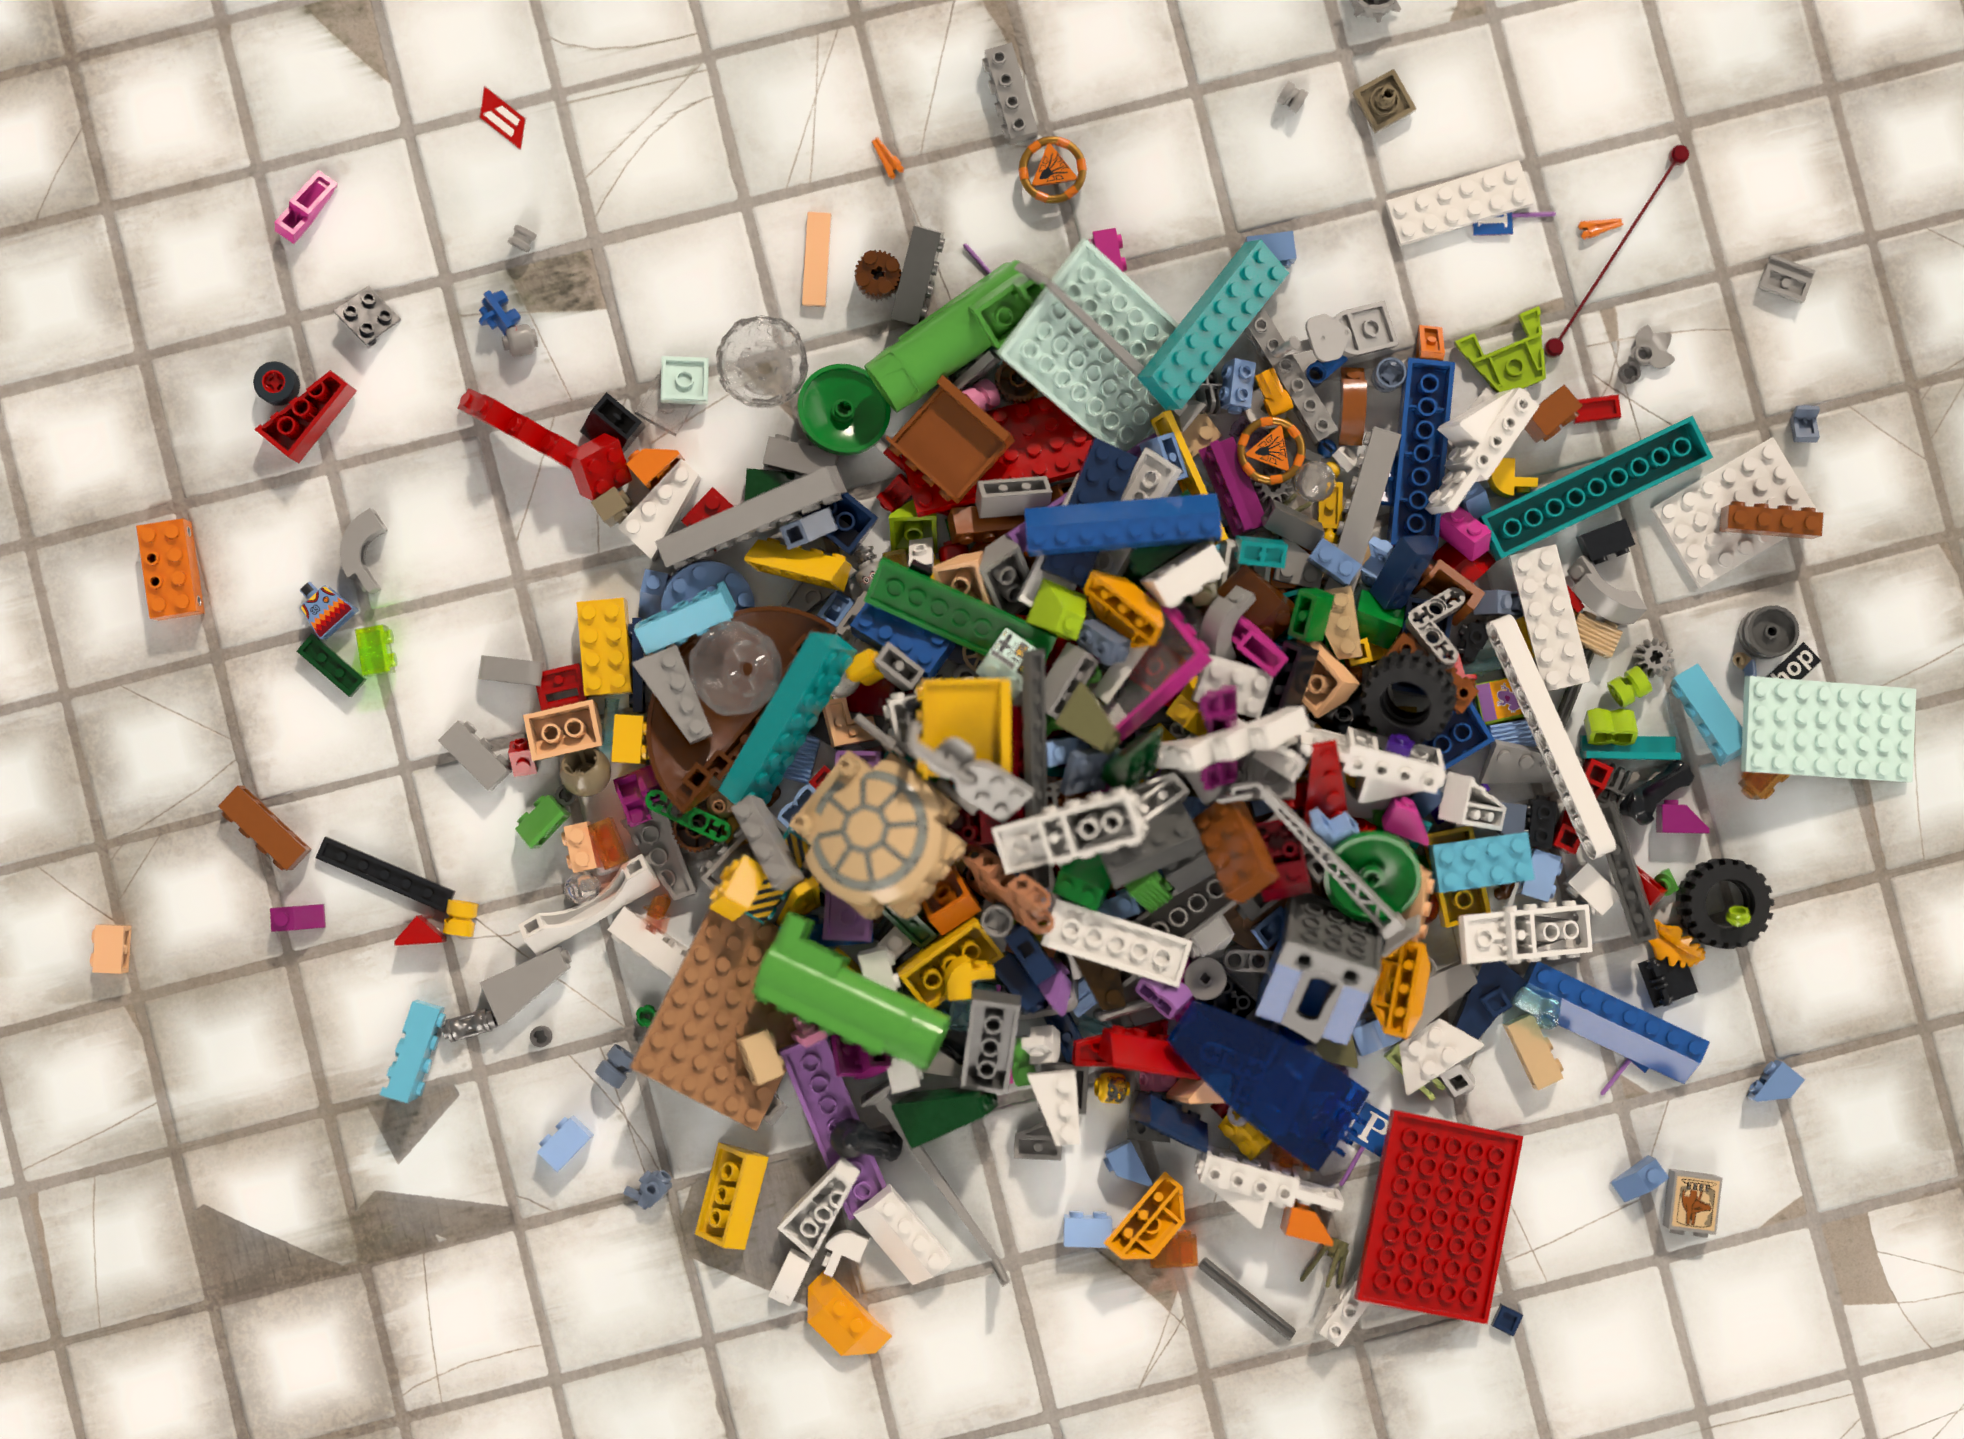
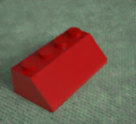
[1097,1025,1202,1080]

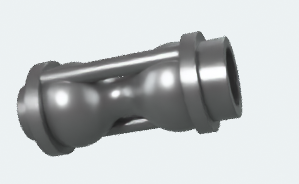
[442,1008,498,1042]

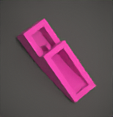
[274,170,338,244]
[1231,615,1289,678]

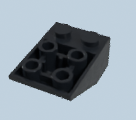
[1195,970,1277,1055]

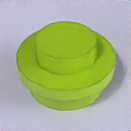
[1726,906,1751,927]

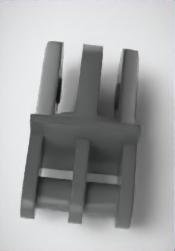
[1194,372,1222,414]
[1596,762,1633,808]

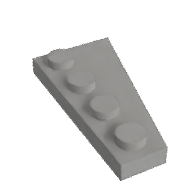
[620,804,697,901]

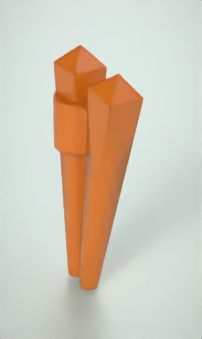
[872,137,905,179]
[1578,218,1623,240]

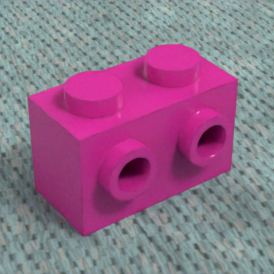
[1439,505,1492,561]

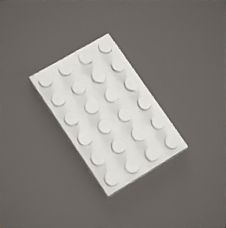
[1650,437,1818,588]

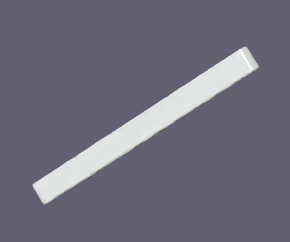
[1486,614,1616,859]

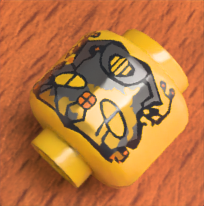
[1094,1072,1130,1104]

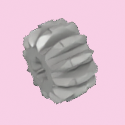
[1253,467,1293,506]
[1633,638,1674,678]

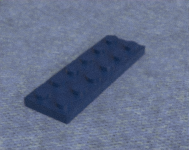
[1040,437,1138,588]

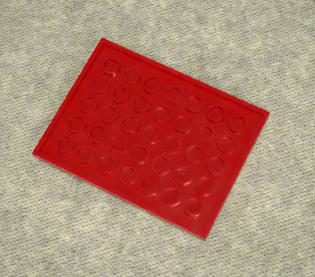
[1354,1109,1524,1325]

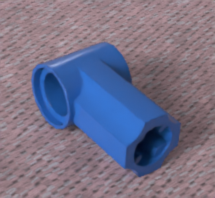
[1304,355,1348,388]

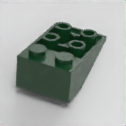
[1102,727,1163,791]

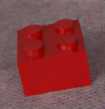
[566,433,633,501]

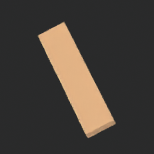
[802,212,831,307]

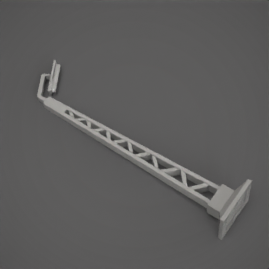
[1014,261,1206,432]
[1216,781,1421,957]
[860,1077,1011,1287]

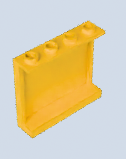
[916,677,1011,780]

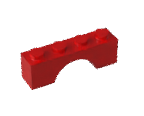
[1552,758,1614,854]

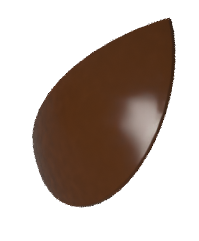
[646,606,837,814]

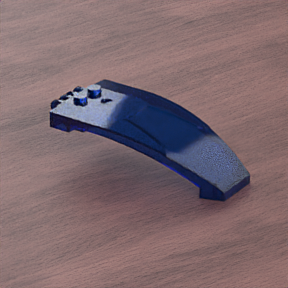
[1167,1000,1370,1172]

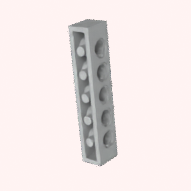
[1244,310,1338,445]

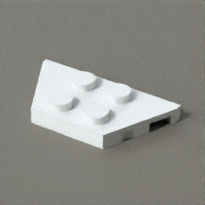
[1399,1017,1484,1096]

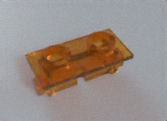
[643,894,671,920]

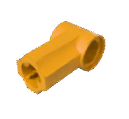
[1254,367,1294,417]

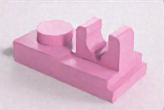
[791,1016,828,1048]

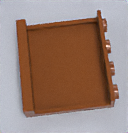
[885,375,1015,504]

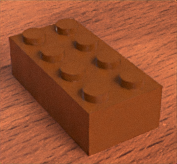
[1192,793,1279,904]

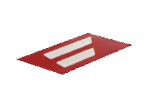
[480,86,526,150]

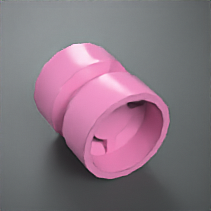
[962,379,1000,412]

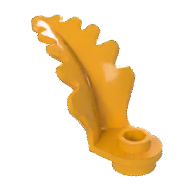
[1648,919,1706,968]

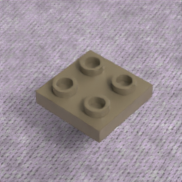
[1352,69,1417,133]

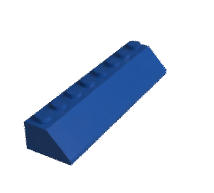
[1025,493,1222,557]
[1512,961,1710,1084]

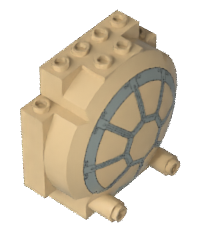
[789,750,968,920]

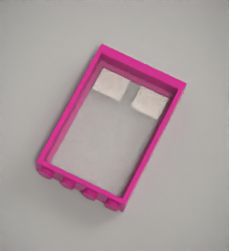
[1088,591,1213,748]

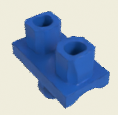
[478,290,521,336]

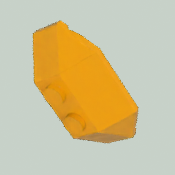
[1083,570,1164,648]
[1371,940,1431,1039]
[1103,1171,1185,1259]
[807,1269,892,1356]

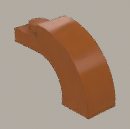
[1337,367,1367,446]

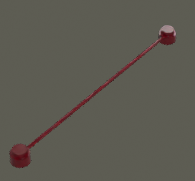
[1543,145,1690,358]

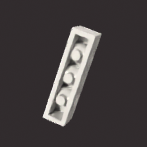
[1315,1266,1370,1347]

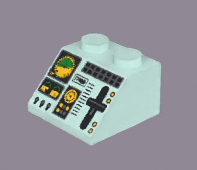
[975,628,1036,700]

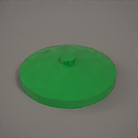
[797,364,891,456]
[1324,831,1421,922]

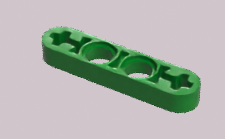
[645,790,732,842]

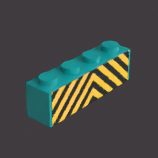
[745,826,811,924]

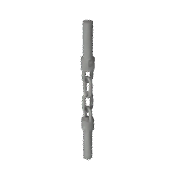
[853,713,979,816]

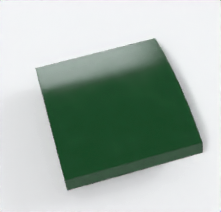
[744,468,795,502]

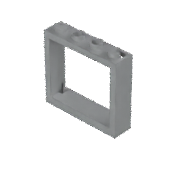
[699,811,816,923]

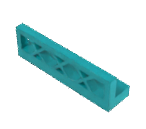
[1580,735,1681,760]

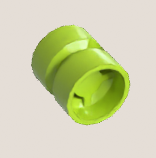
[1607,666,1652,708]

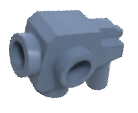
[623,1170,672,1210]

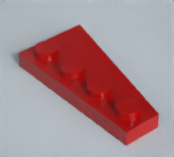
[1302,739,1348,832]
[1072,1019,1168,1067]

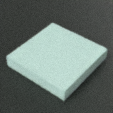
[661,356,709,405]

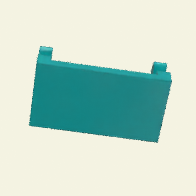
[1234,535,1288,569]

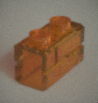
[587,817,630,870]

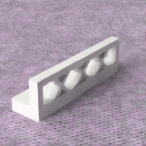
[1237,717,1307,783]

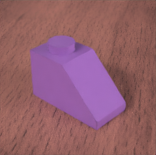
[1038,957,1072,1017]

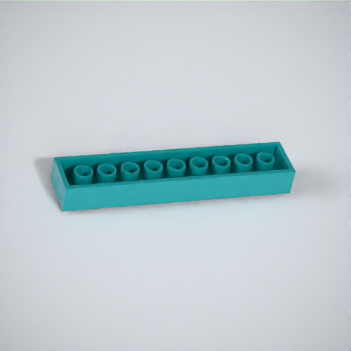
[1477,415,1713,562]

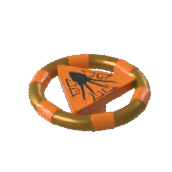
[1018,136,1087,204]
[1237,416,1306,485]

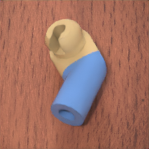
[1732,652,1757,676]

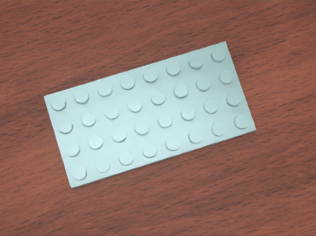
[1741,676,1916,782]

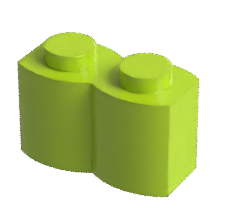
[1584,708,1638,746]

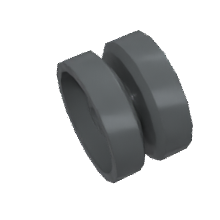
[1738,605,1800,659]

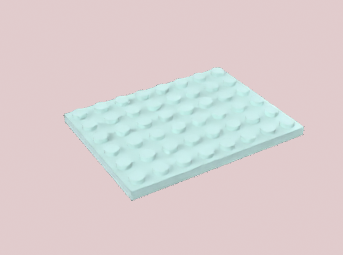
[996,238,1179,451]

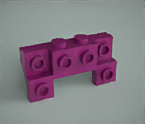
[1199,685,1238,791]
[613,764,663,828]

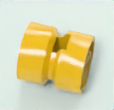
[443,899,479,937]

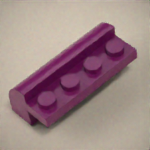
[1198,436,1264,537]
[830,1032,892,1080]

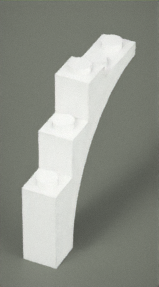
[1156,706,1310,771]

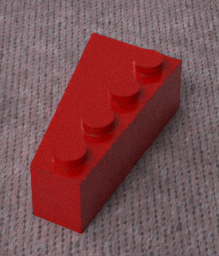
[254,370,357,463]

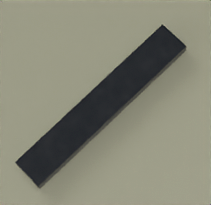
[316,836,456,913]

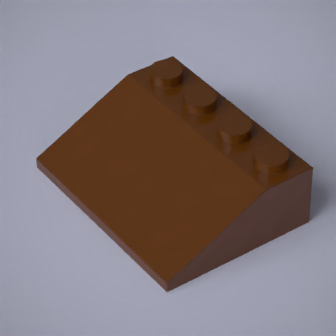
[1185,564,1295,665]

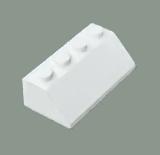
[853,1184,951,1285]

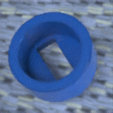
[1317,439,1337,459]

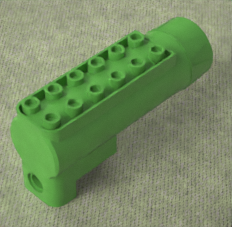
[864,260,1046,413]
[751,911,951,1071]

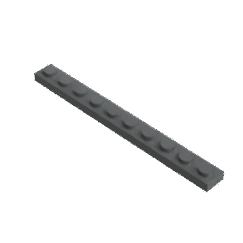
[1021,649,1049,888]

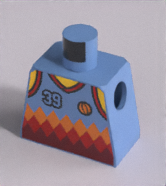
[300,582,359,640]

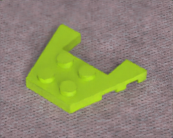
[1454,306,1546,393]

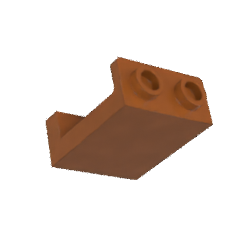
[1412,559,1485,627]

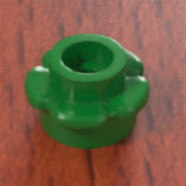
[636,1005,657,1028]

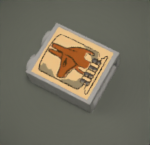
[1663,1169,1723,1238]

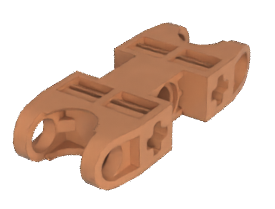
[962,845,1055,934]

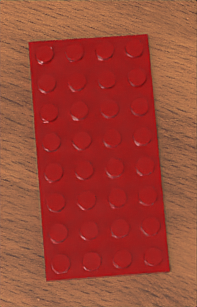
[901,396,1092,518]

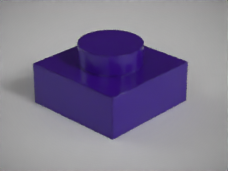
[1385,734,1415,758]

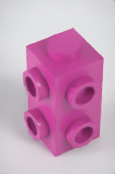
[1088,228,1127,272]

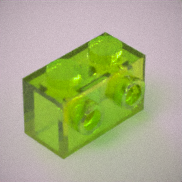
[355,625,398,677]

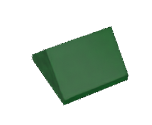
[1355,589,1406,650]

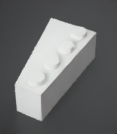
[617,459,701,562]
[608,906,689,980]

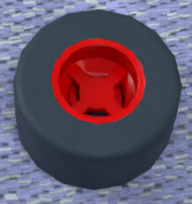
[253,361,300,406]

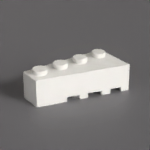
[777,1157,860,1259]

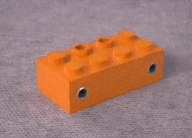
[136,518,205,621]

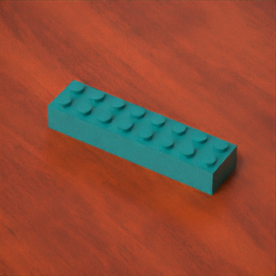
[1137,239,1289,411]
[718,632,857,805]

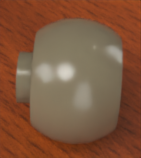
[559,748,611,797]

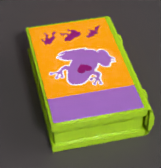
[1474,678,1525,726]

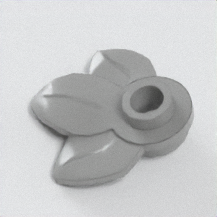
[1631,325,1675,369]

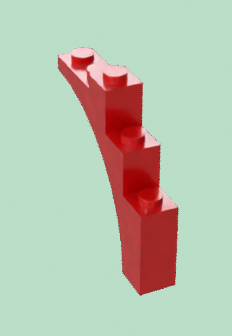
[457,388,579,471]

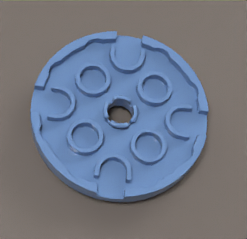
[660,560,755,646]

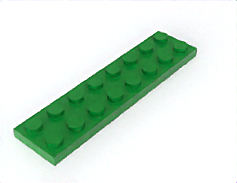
[864,557,1058,663]

